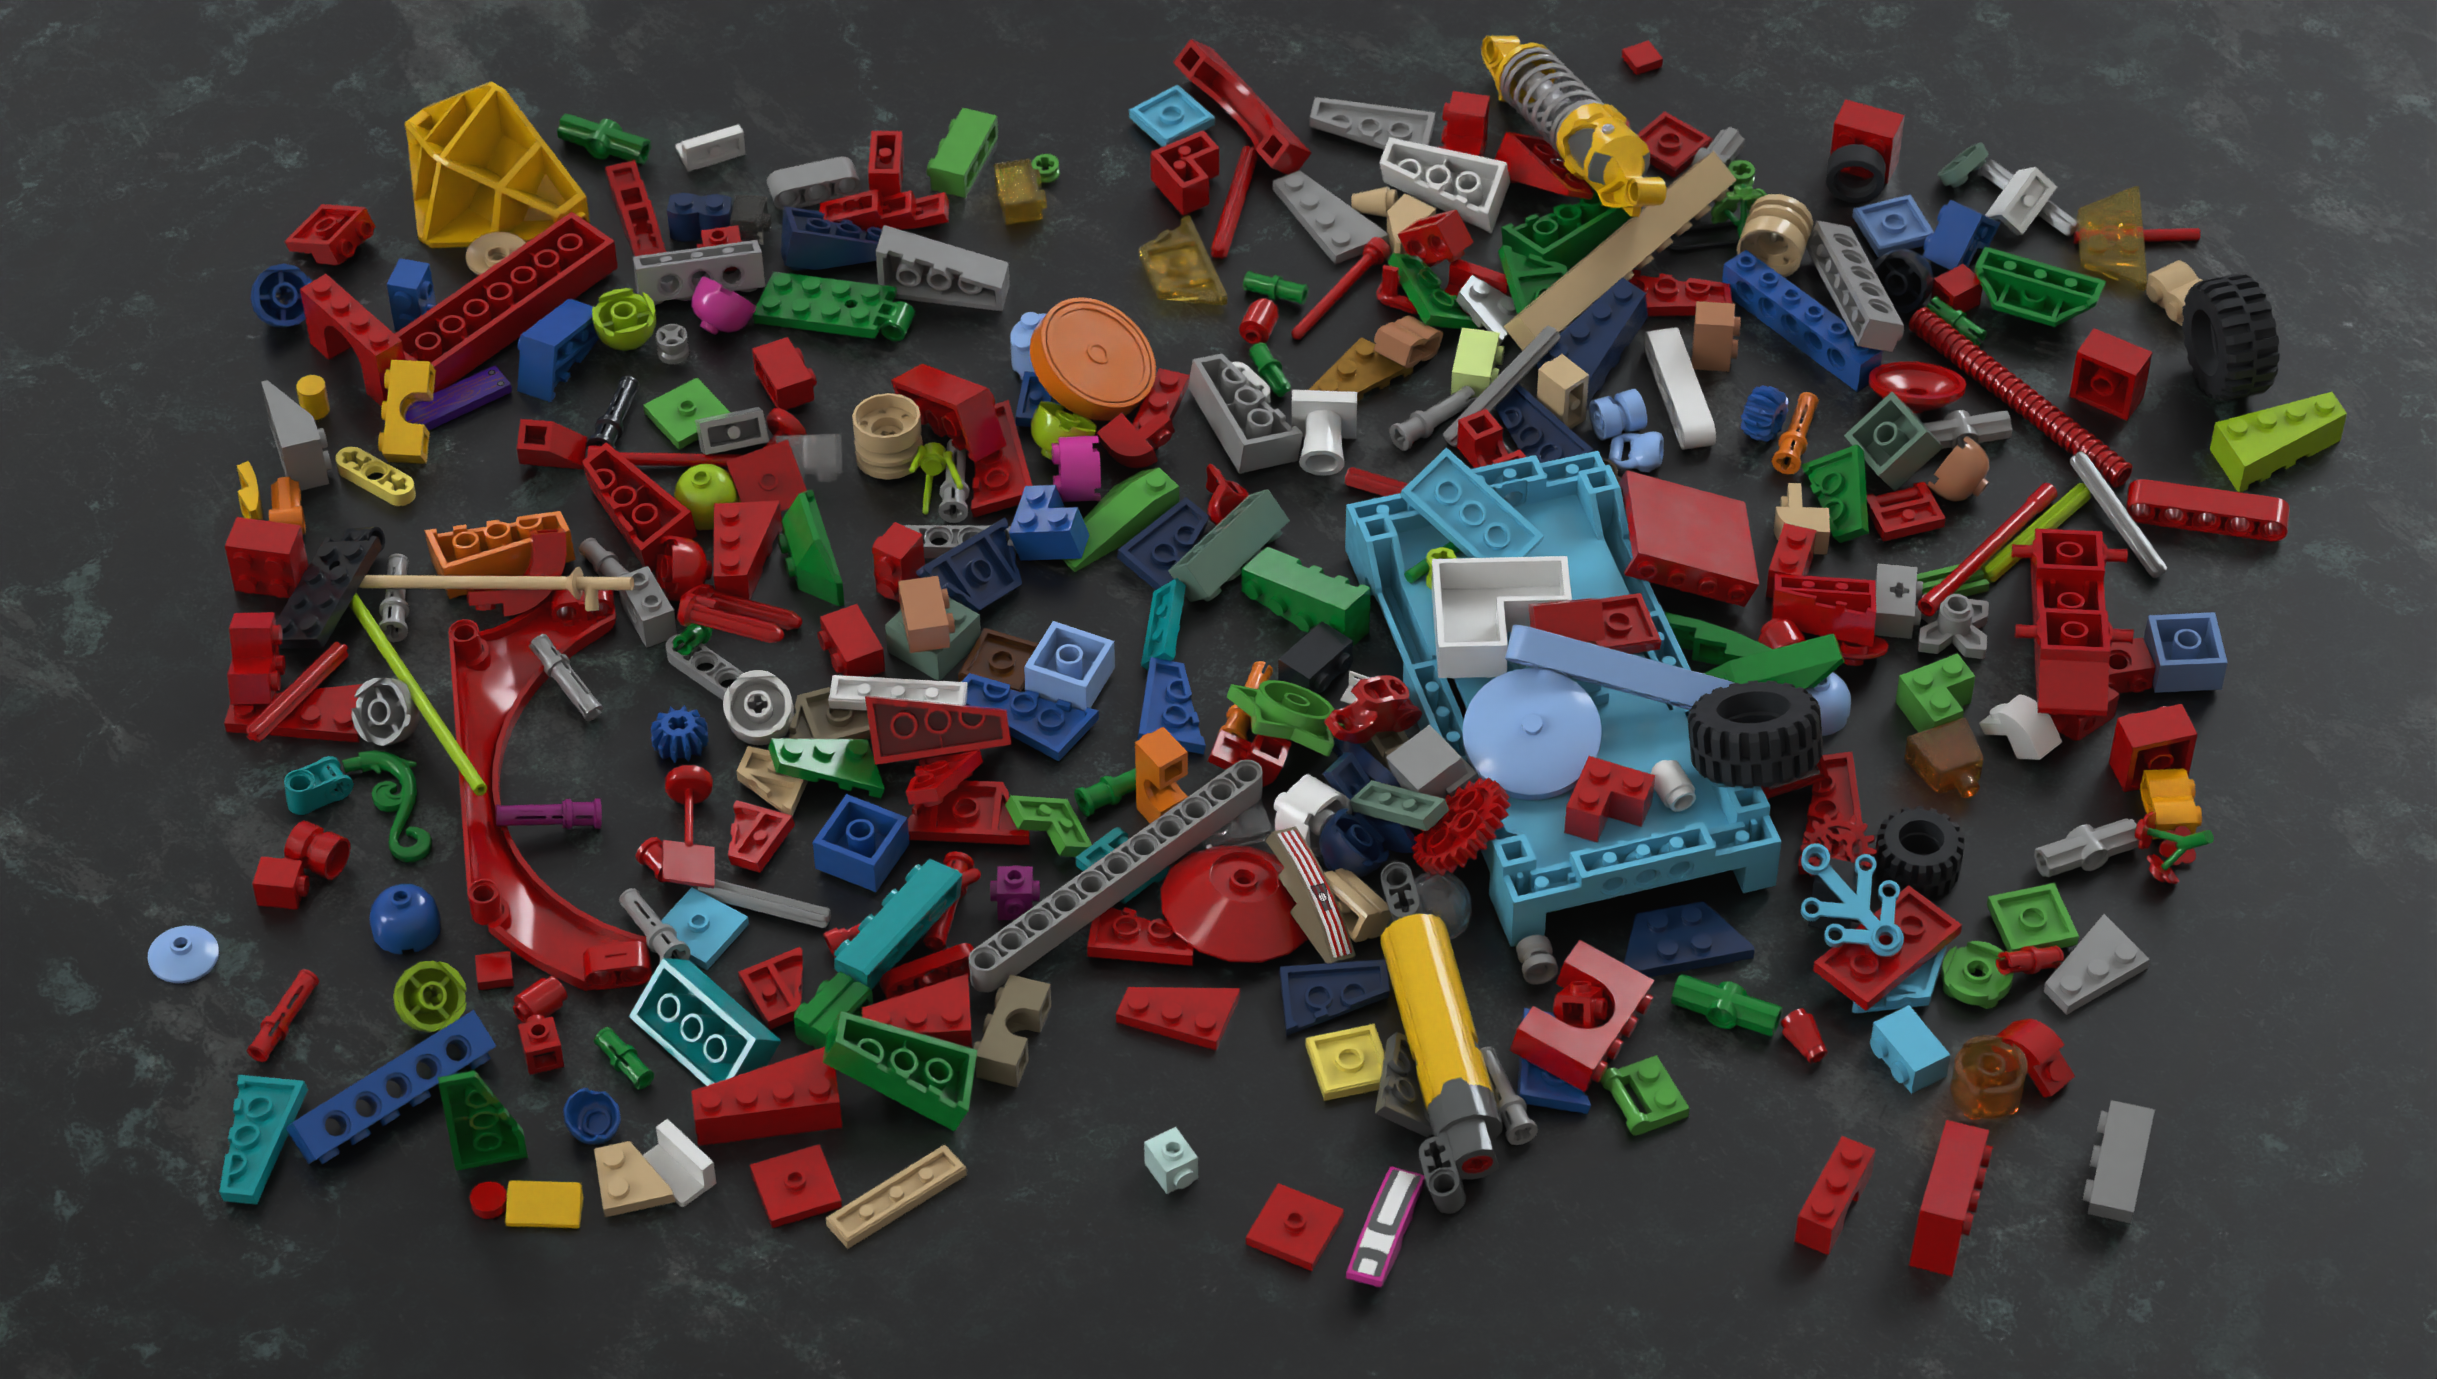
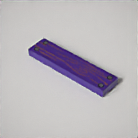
[383,365,512,431]

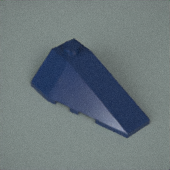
[781,206,882,271]

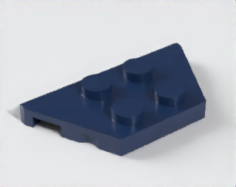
[916,518,1022,613]
[1624,902,1755,977]

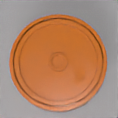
[1030,297,1156,421]

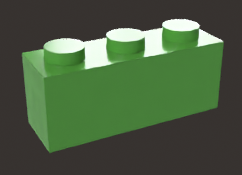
[927,108,998,198]

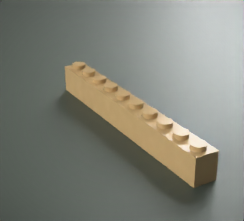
[1503,151,1736,351]

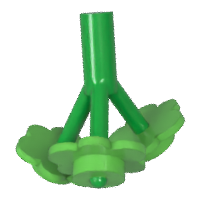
[1711,184,1767,239]

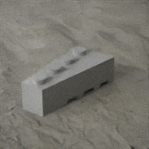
[1188,353,1303,473]

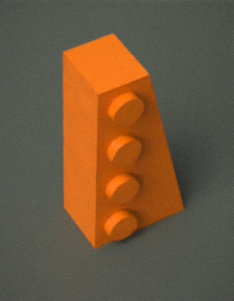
[424,511,576,599]

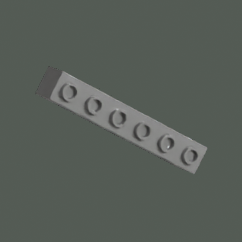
[1806,221,1904,352]

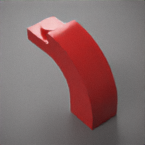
[467,528,567,616]

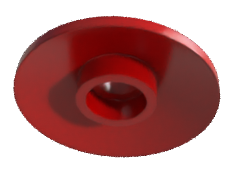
[1837,636,1889,666]

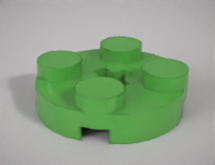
[1941,941,2014,1009]

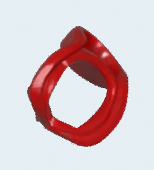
[1206,464,1249,526]

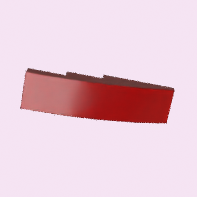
[605,160,666,257]
[820,189,949,231]

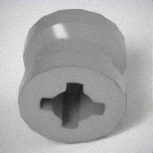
[656,324,689,364]

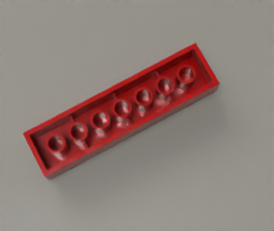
[395,212,618,393]

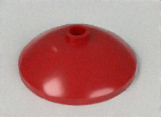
[1869,362,1966,413]

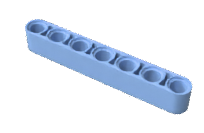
[1505,625,1734,710]

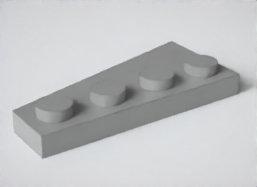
[1310,97,1435,149]
[1273,171,1389,265]

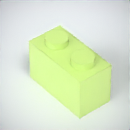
[1451,328,1505,398]

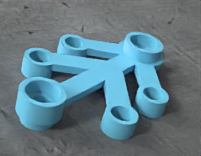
[1801,844,1904,957]

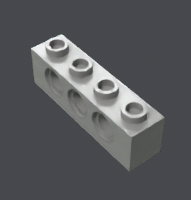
[633,240,765,305]

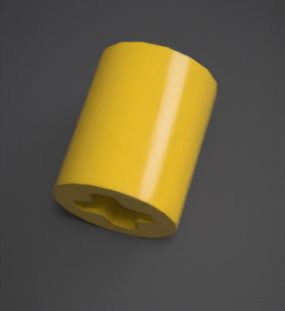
[296,375,330,420]

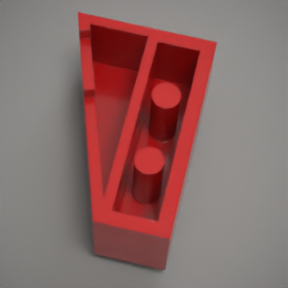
[713,501,782,600]

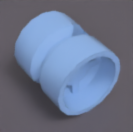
[1589,389,1648,440]

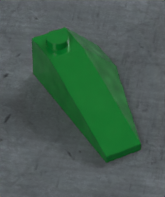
[438,1071,528,1171]

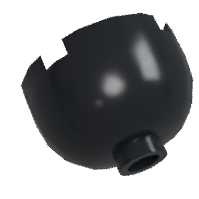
[1872,249,1934,313]

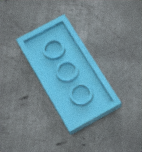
[1400,448,1545,558]

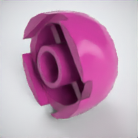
[692,276,756,335]

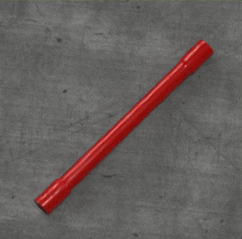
[1918,483,2057,616]

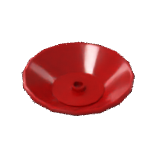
[1160,845,1309,963]

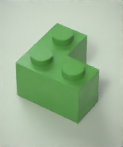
[1896,653,1975,748]

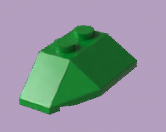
[1974,247,2106,327]
[777,489,845,606]

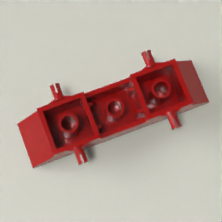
[2011,528,2134,717]

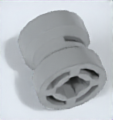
[1516,935,1558,984]

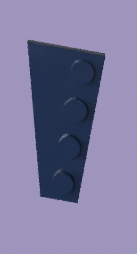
[1495,383,1594,463]

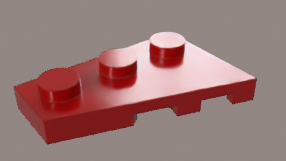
[906,749,983,807]

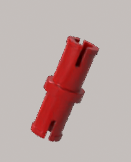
[1996,946,2064,975]

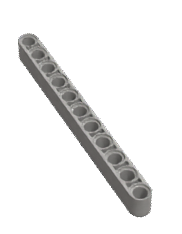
[969,759,1262,993]

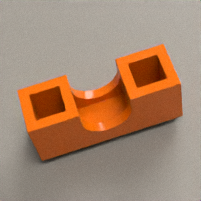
[1135,727,1188,824]

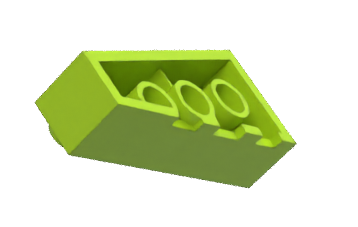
[2210,392,2347,493]

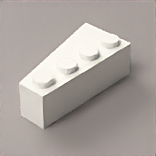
[1380,137,1510,234]

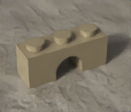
[973,974,1051,1087]

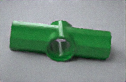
[557,113,651,165]
[1671,974,1783,1037]

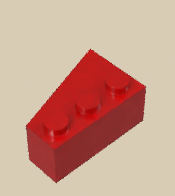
[1772,574,1877,647]
[862,974,972,1048]

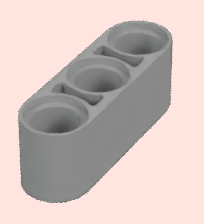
[767,157,861,210]

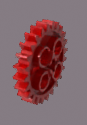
[1412,778,1511,876]

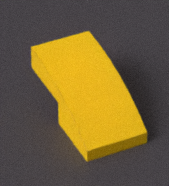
[237,461,263,520]

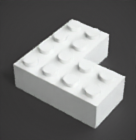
[1432,556,1572,679]

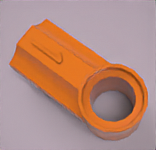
[269,477,306,535]

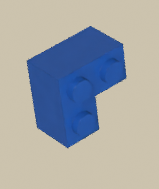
[1923,200,2001,270]
[1009,485,1089,561]

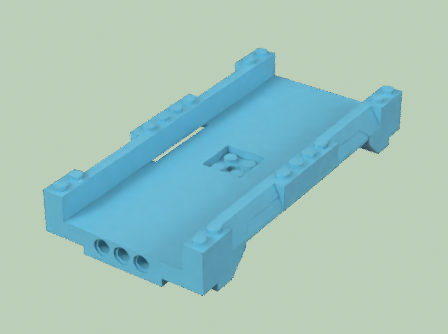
[1345,451,1781,947]

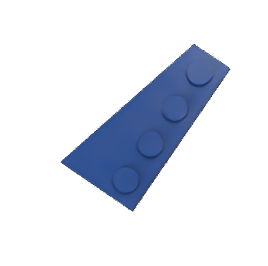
[961,673,1099,762]

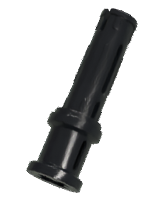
[586,376,639,449]

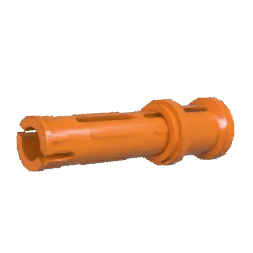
[1772,392,1819,474]
[1217,661,1273,741]

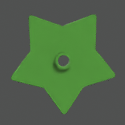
[1226,680,1346,756]

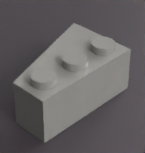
[2083,1100,2155,1223]

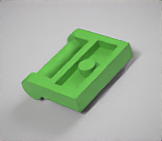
[1600,1055,1690,1135]

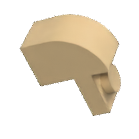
[1774,483,1830,554]

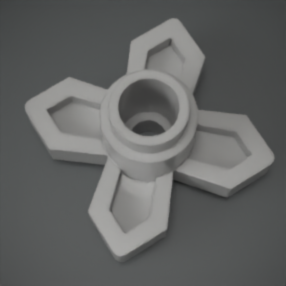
[1918,594,1989,659]

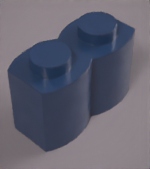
[667,193,734,242]

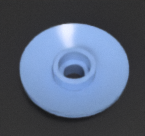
[148,926,219,984]

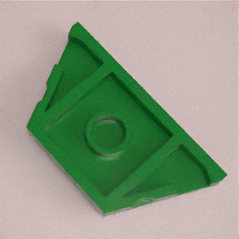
[1498,245,1578,322]

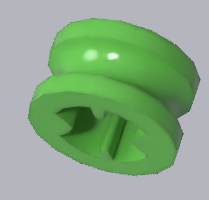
[1031,154,1060,183]
[1728,160,1755,188]

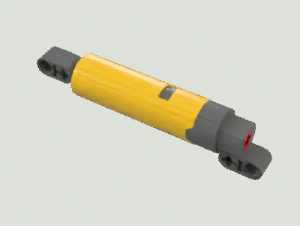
[1381,862,1502,1214]

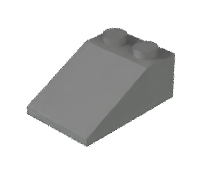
[261,380,332,491]

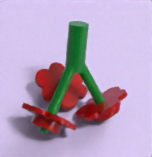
[2135,811,2214,884]

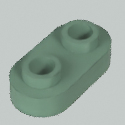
[1938,143,1989,188]

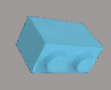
[1870,1005,1950,1094]

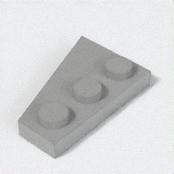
[2044,914,2150,1015]

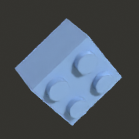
[1024,621,1115,711]

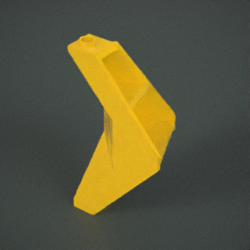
[405,81,590,248]

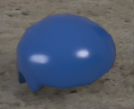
[563,1088,621,1145]

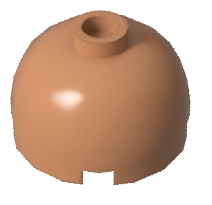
[1927,436,1989,502]

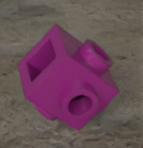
[990,865,1040,920]

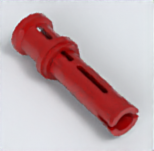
[924,851,975,951]

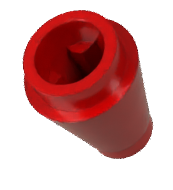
[1780,1009,1828,1064]

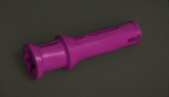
[495,798,602,830]

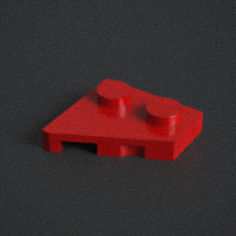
[738,947,803,1030]

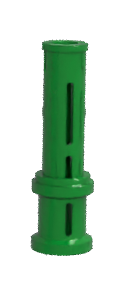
[1074,768,1136,817]

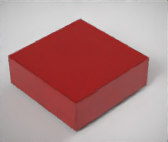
[1622,40,1663,75]
[475,951,514,990]

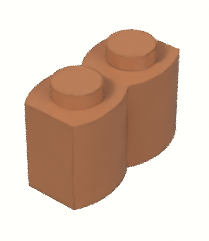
[1374,316,1444,368]

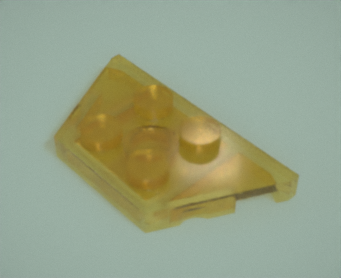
[2077,186,2147,291]
[1139,216,1227,305]

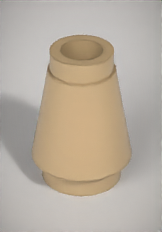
[1352,187,1398,217]

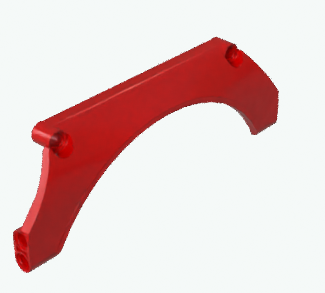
[448,590,652,991]

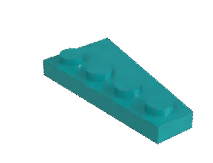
[219,1075,308,1204]

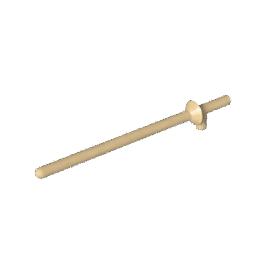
[359,567,634,611]

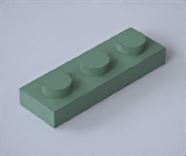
[1349,780,1449,831]

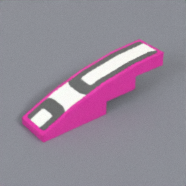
[1346,1166,1425,1287]

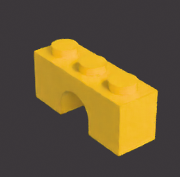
[378,360,436,464]

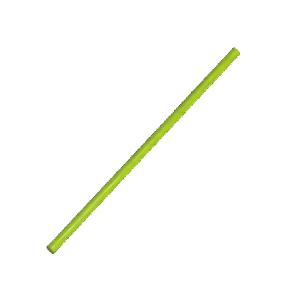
[349,593,487,796]

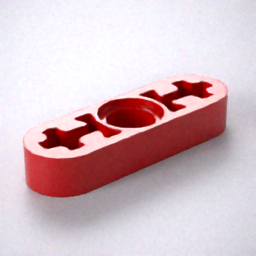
[879,943,974,1000]

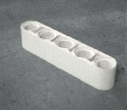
[1644,327,1716,450]

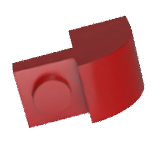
[1096,411,1175,468]
[1207,729,1292,787]
[1990,1019,2075,1098]

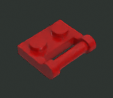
[1867,481,1946,541]

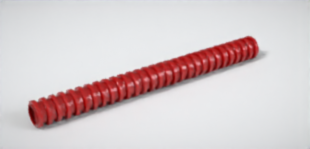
[1909,307,2133,488]

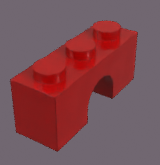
[1457,409,1526,468]
[1795,1136,1876,1255]

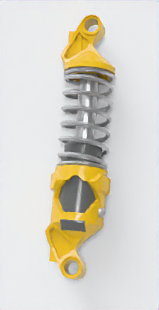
[1481,36,1667,217]

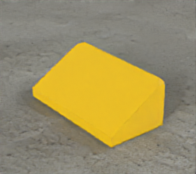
[506,1181,584,1228]

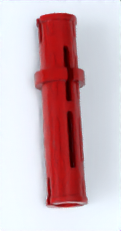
[247,969,319,1062]

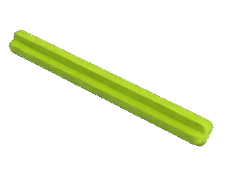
[1981,483,2091,583]

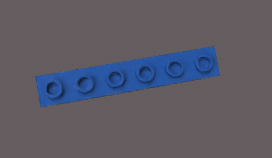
[1722,250,1883,392]
[285,1010,496,1164]

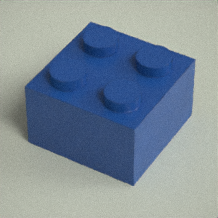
[813,794,909,892]

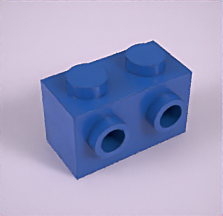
[387,258,436,330]

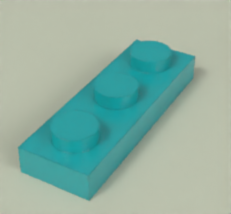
[1141,578,1186,671]

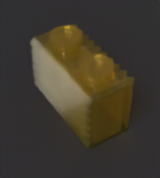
[994,158,1047,225]

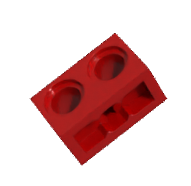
[1397,209,1473,267]

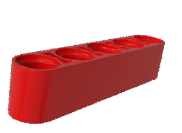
[2126,479,2290,541]

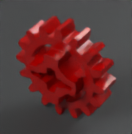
[1800,812,1877,878]

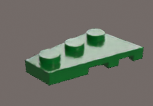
[1388,253,1478,329]
[1801,444,1869,543]
[768,738,885,798]

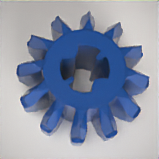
[1741,385,1789,442]
[651,705,709,763]

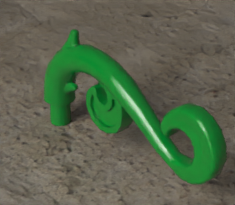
[342,750,432,862]

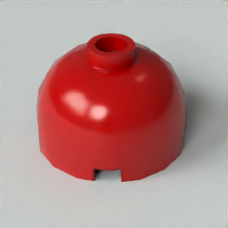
[655,536,712,602]

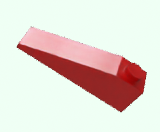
[1494,132,1593,199]

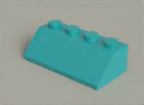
[834,859,963,991]
[629,958,781,1086]

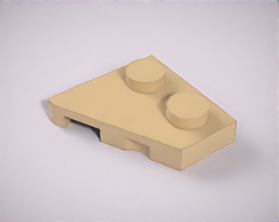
[737,746,808,816]
[594,1141,675,1217]

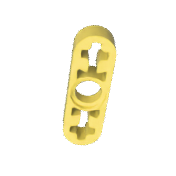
[336,447,416,506]

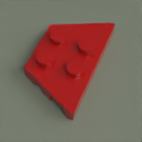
[908,780,1030,845]

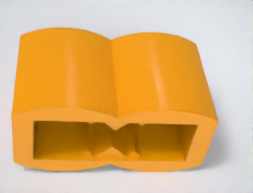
[2140,768,2202,839]

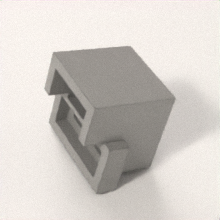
[1386,725,1479,799]

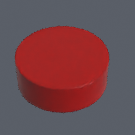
[470,1181,507,1219]

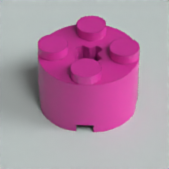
[1052,436,1101,502]

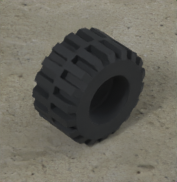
[1874,806,1965,899]

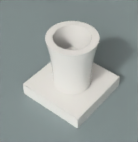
[1292,390,1357,476]

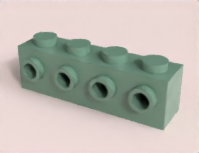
[1168,489,1290,603]

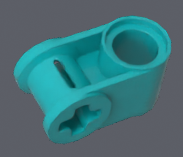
[284,756,354,815]

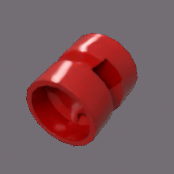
[284,820,351,880]

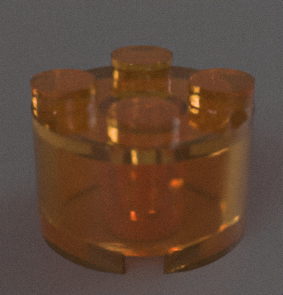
[1950,1035,2028,1120]

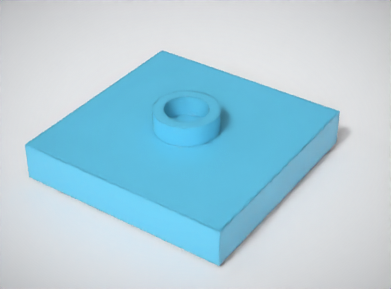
[1129,85,1215,147]
[661,887,749,970]

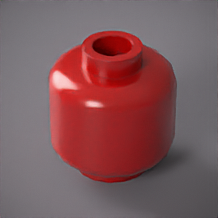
[1758,618,1806,649]

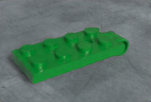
[753,272,915,341]

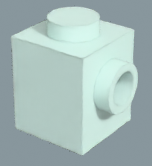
[1144,1127,1198,1194]

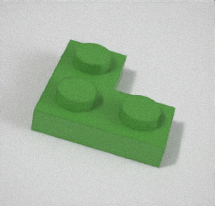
[1005,795,1092,857]

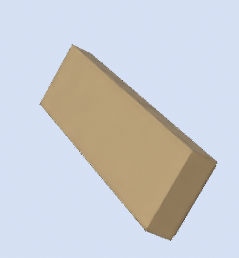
[826,1144,967,1249]

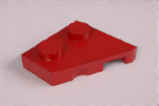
[728,800,795,873]

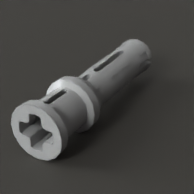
[1389,386,1477,451]
[939,439,969,523]
[379,553,410,642]
[619,888,690,962]
[1480,1047,1538,1145]

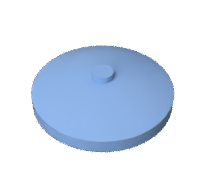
[1463,668,1602,800]

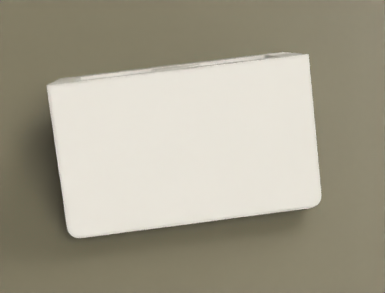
[676,124,746,172]
[1985,167,2057,235]
[642,1119,716,1207]

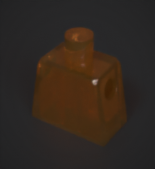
[1904,717,1983,798]

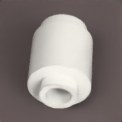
[1650,760,1696,812]

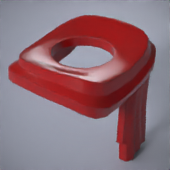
[1377,265,1418,314]

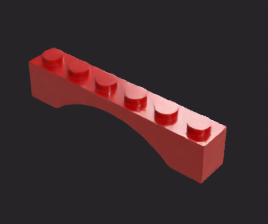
[1173,39,1312,175]

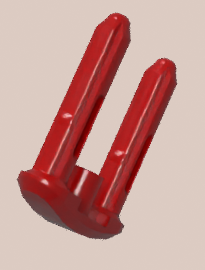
[677,584,802,643]

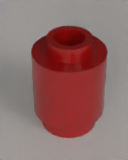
[1239,298,1279,345]
[513,976,568,1023]

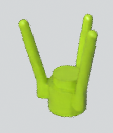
[909,442,963,515]

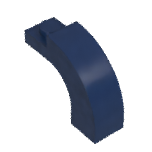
[1323,752,1422,853]

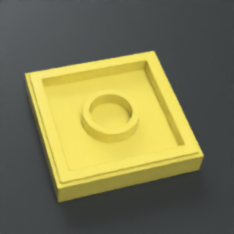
[1305,1024,1385,1101]

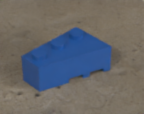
[517,299,599,402]

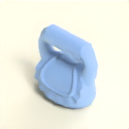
[1608,432,1664,472]

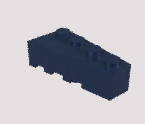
[1537,278,1648,411]

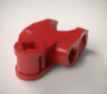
[1324,675,1422,744]

